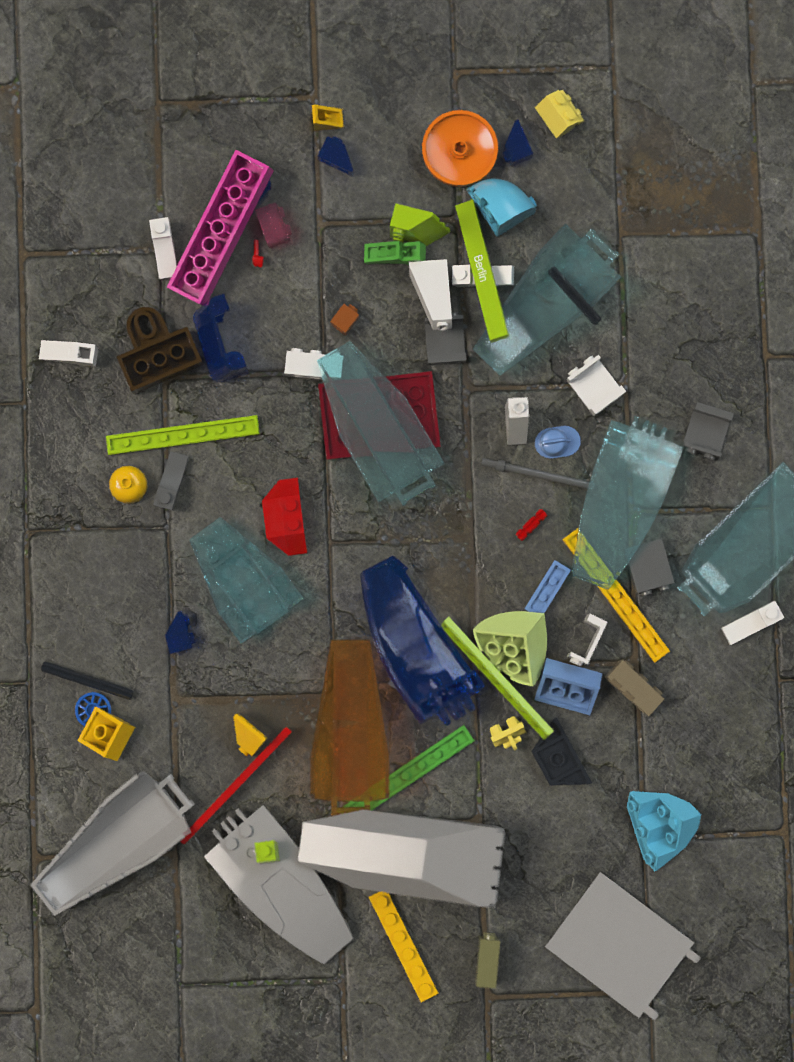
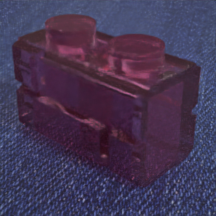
[255,203,292,248]

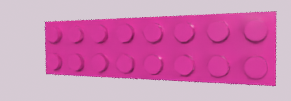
[167,150,274,307]

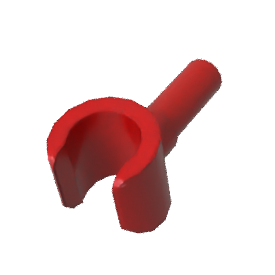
[252,240,264,267]

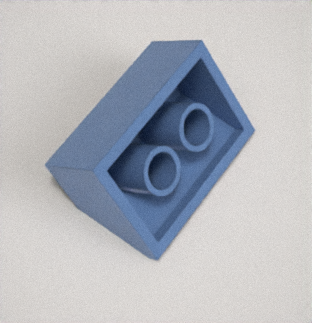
[534,658,602,715]

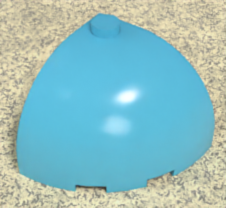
[466,179,537,237]

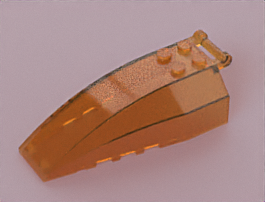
[310,640,389,816]

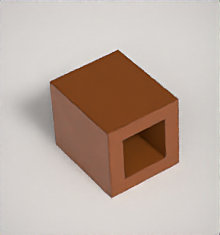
[330,304,359,336]

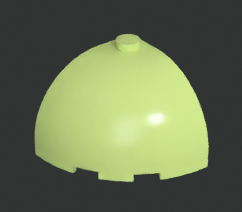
[473,611,547,686]

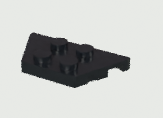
[531,717,592,786]

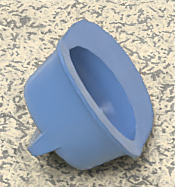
[535,426,581,458]

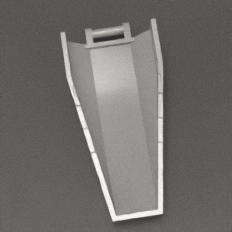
[31,771,195,916]

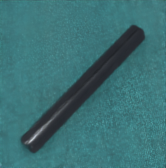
[548,266,601,325]
[41,662,134,700]

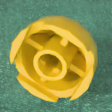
[109,466,148,504]

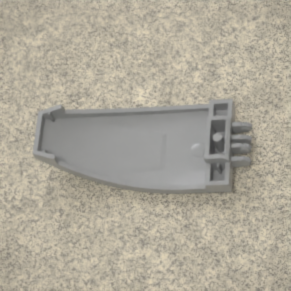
[204,805,354,964]

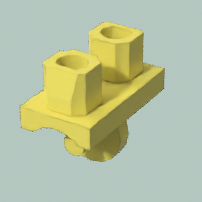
[490,716,526,751]

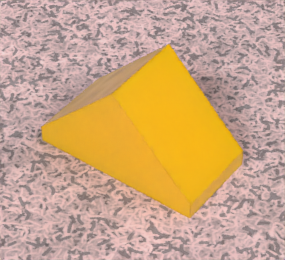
[312,104,344,131]

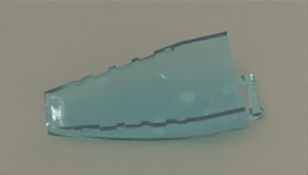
[473,223,622,376]

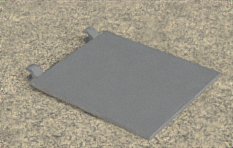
[545,872,700,1020]

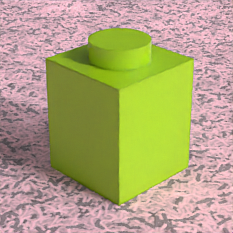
[254,840,280,864]

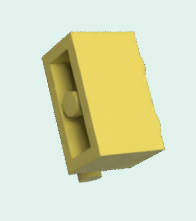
[535,90,584,138]

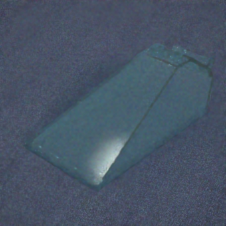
[677,462,794,616]

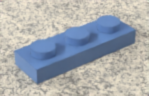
[524,560,571,613]

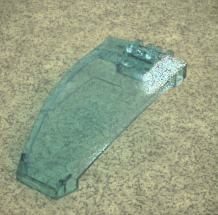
[572,416,683,590]

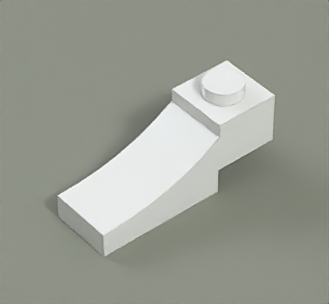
[149,217,177,280]
[452,265,514,287]
[721,601,784,645]

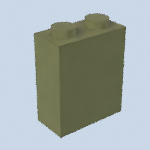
[475,932,500,988]

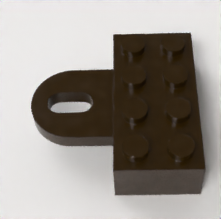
[116,307,204,394]

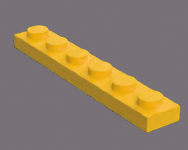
[369,892,438,1002]

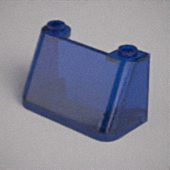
[193,294,249,382]

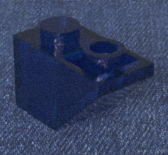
[165,611,196,654]

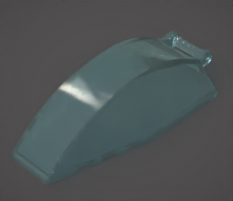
[317,341,444,506]

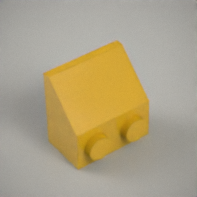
[78,706,135,762]

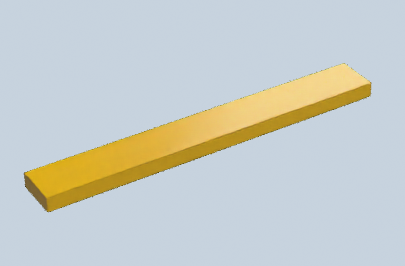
[563,528,670,663]

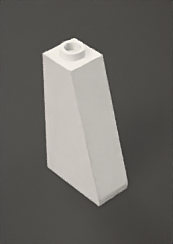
[409,259,452,331]
[505,397,529,445]

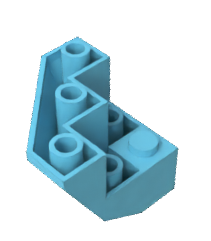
[627,791,701,871]

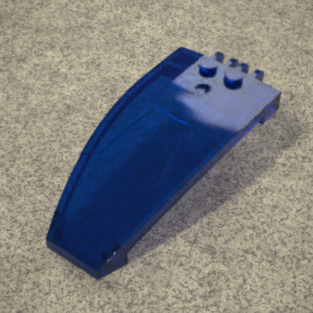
[360,556,485,726]

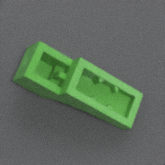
[364,241,426,265]

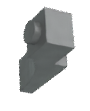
[153,451,189,511]

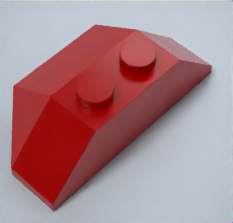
[262,478,307,556]

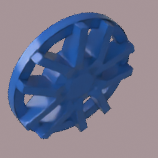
[75,692,111,726]

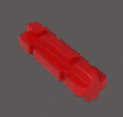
[515,509,547,541]

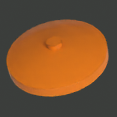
[422,110,498,187]

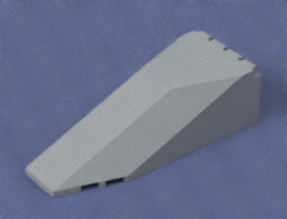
[297,809,505,907]

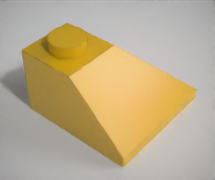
[234,713,268,756]

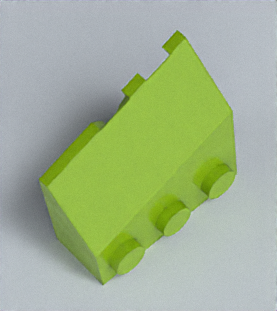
[390,203,450,246]

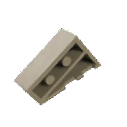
[604,660,664,716]

